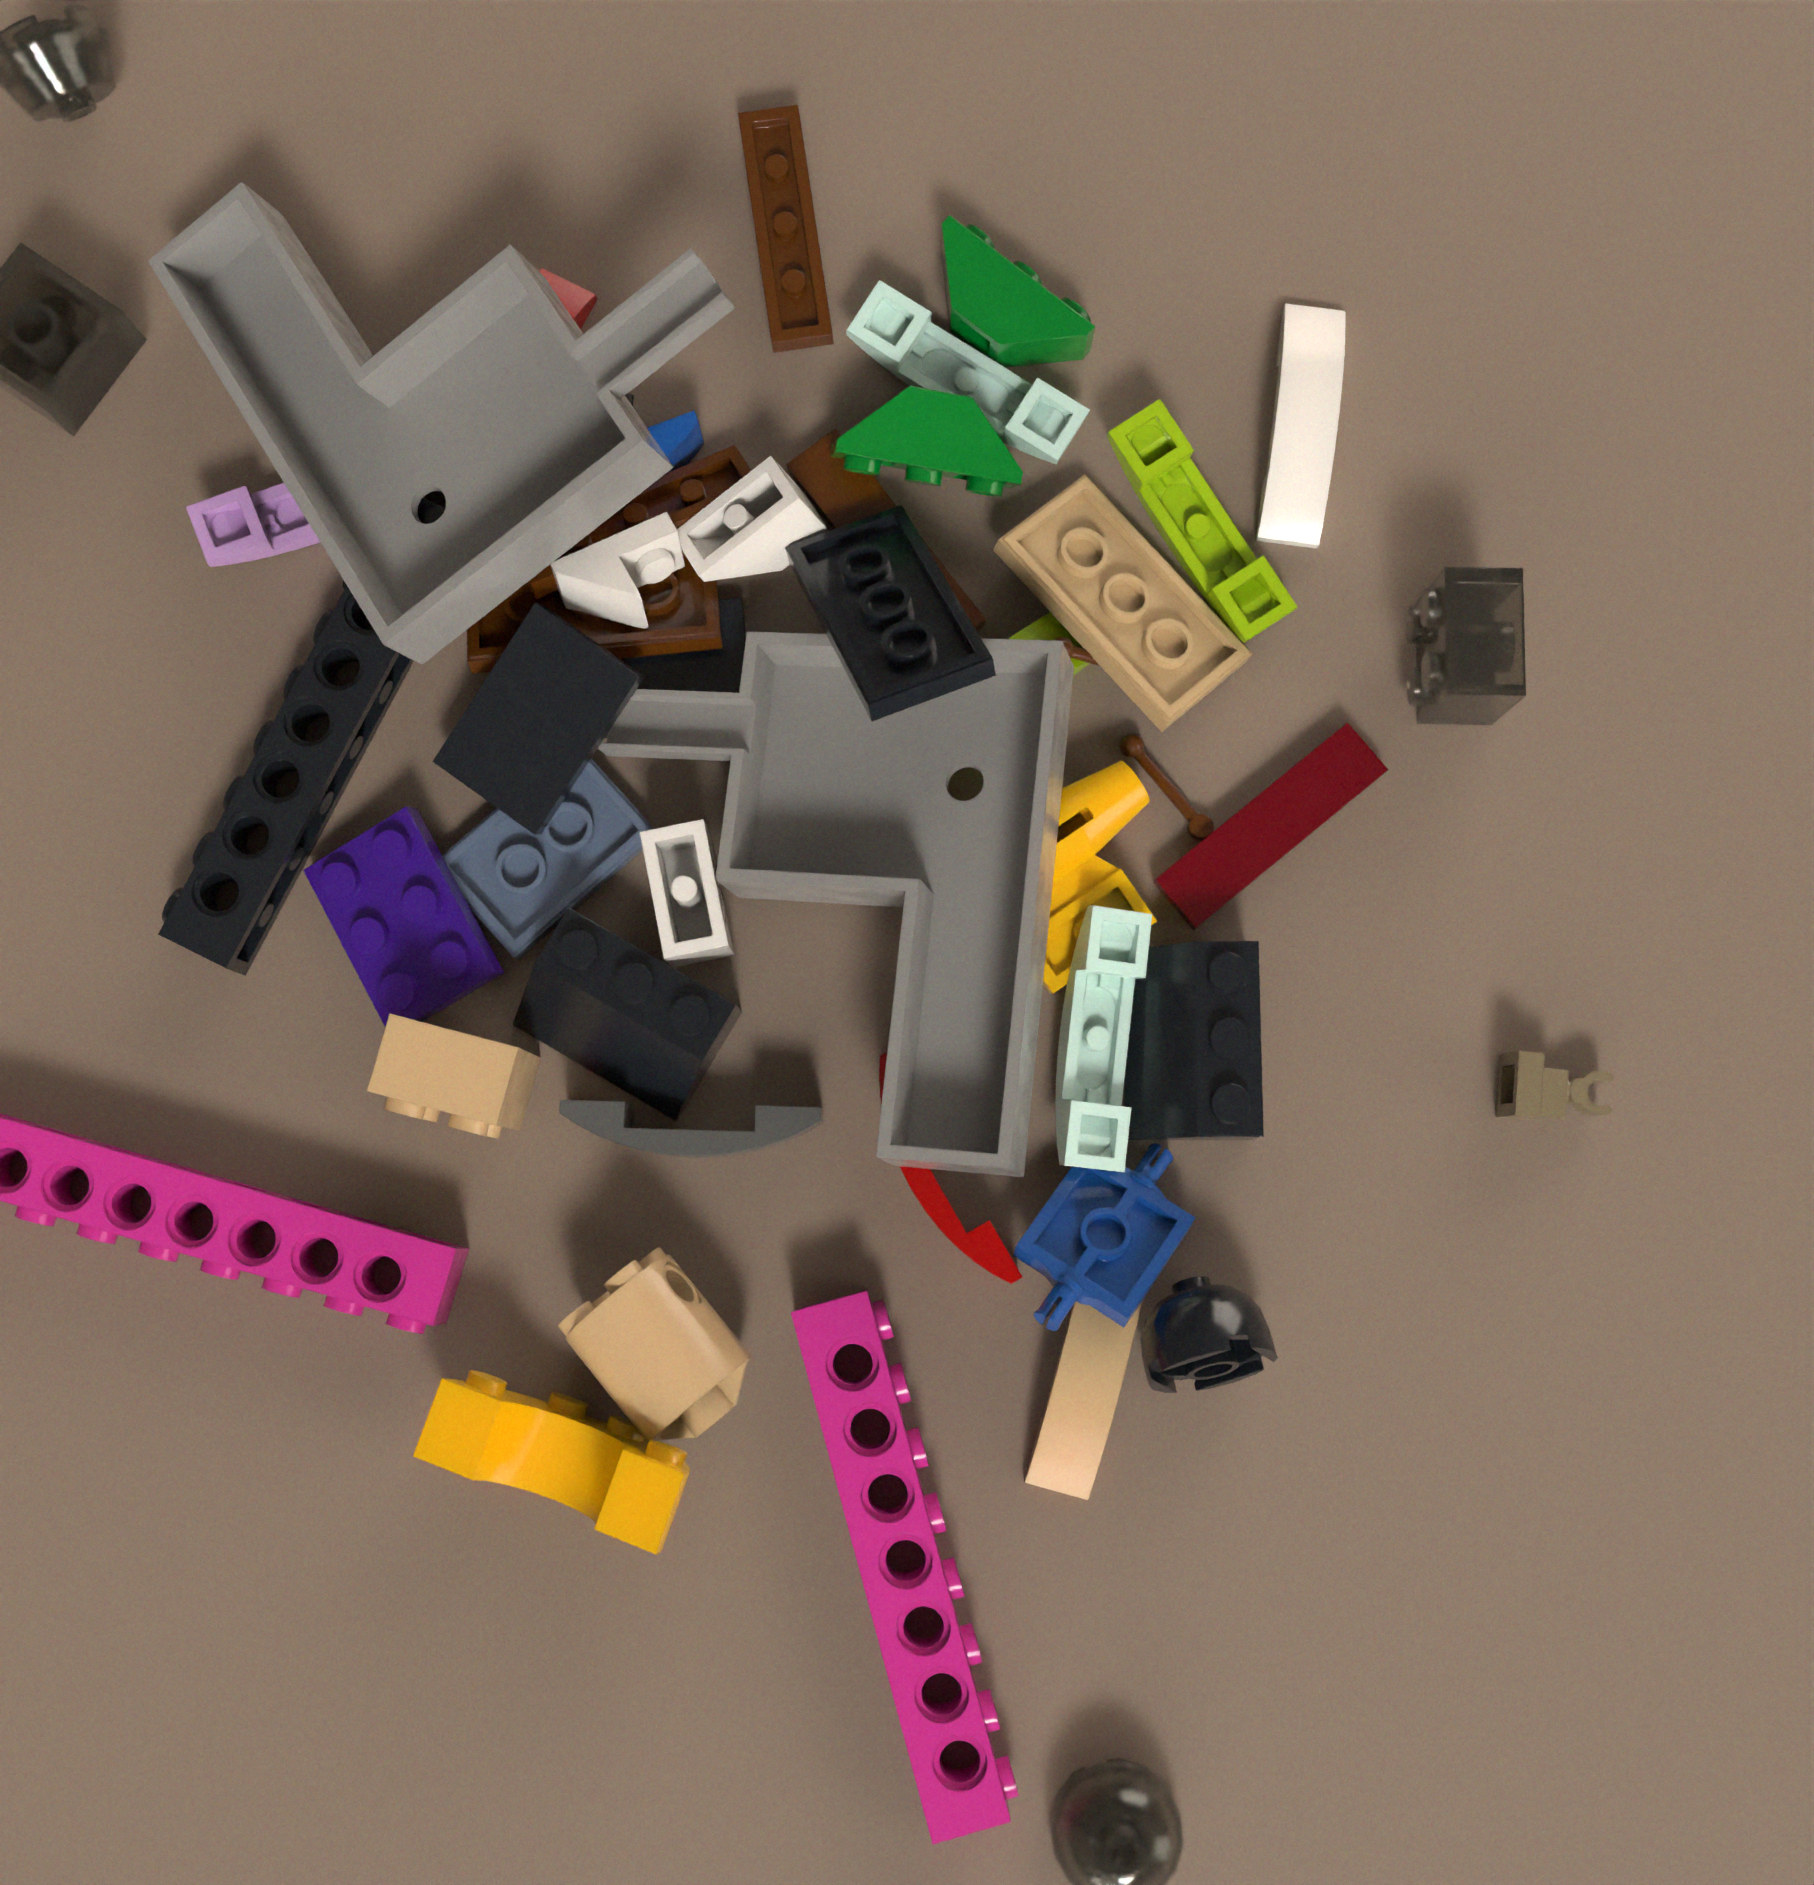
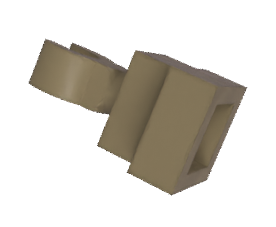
[1496,1050,1614,1121]

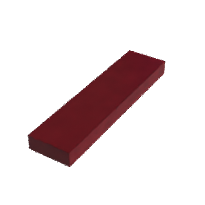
[1153,722,1388,930]

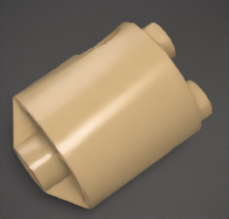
[558,1247,752,1443]

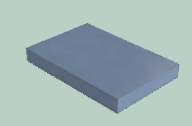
[442,759,654,960]

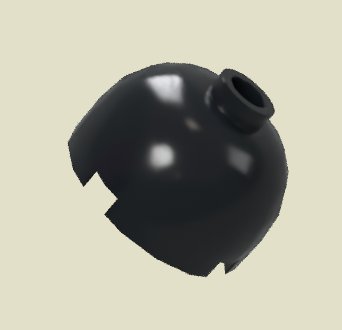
[1140,1276,1278,1393]

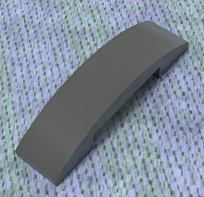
[559,1100,823,1158]

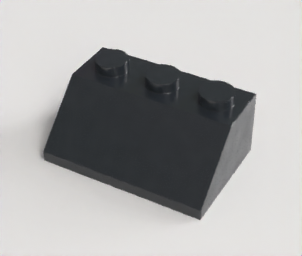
[513,907,742,1121]
[1123,941,1264,1141]

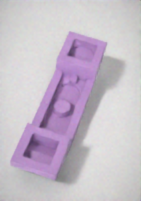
[186,483,430,567]

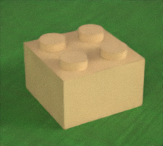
[367,1014,541,1139]

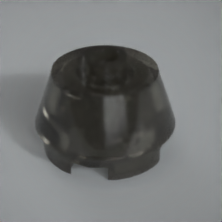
[0,5,116,122]

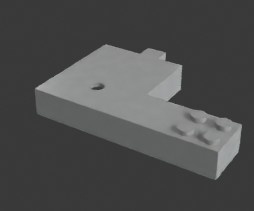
[148,182,735,665]
[598,632,1074,1177]

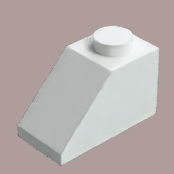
[677,456,829,582]

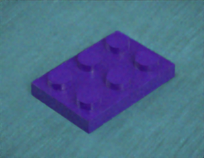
[303,806,504,1028]

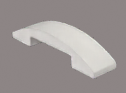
[1256,303,1346,549]

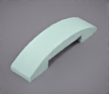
[846,280,1090,464]
[1055,905,1152,1172]

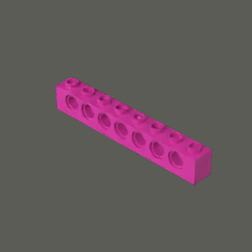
[0,1113,470,1334]
[791,1289,1019,1845]

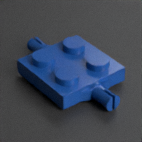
[1013,1143,1195,1331]

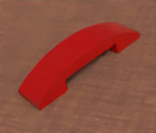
[879,1052,1023,1284]

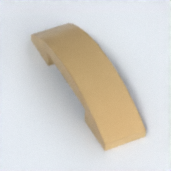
[1024,1301,1142,1500]

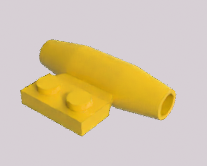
[1043,761,1157,994]

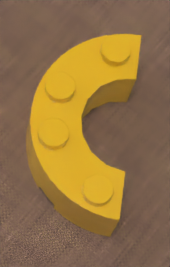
[413,1370,691,1554]

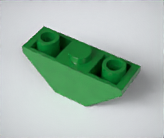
[941,215,1095,368]
[830,386,1023,497]

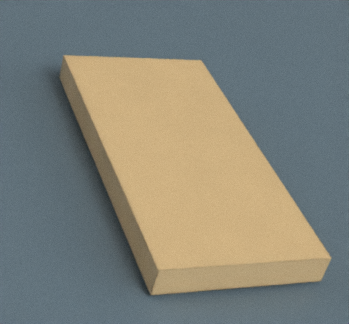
[993,474,1253,732]

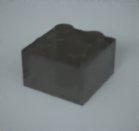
[0,242,147,437]
[1406,567,1526,725]

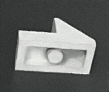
[550,512,685,629]

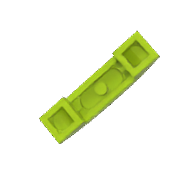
[1106,399,1298,643]

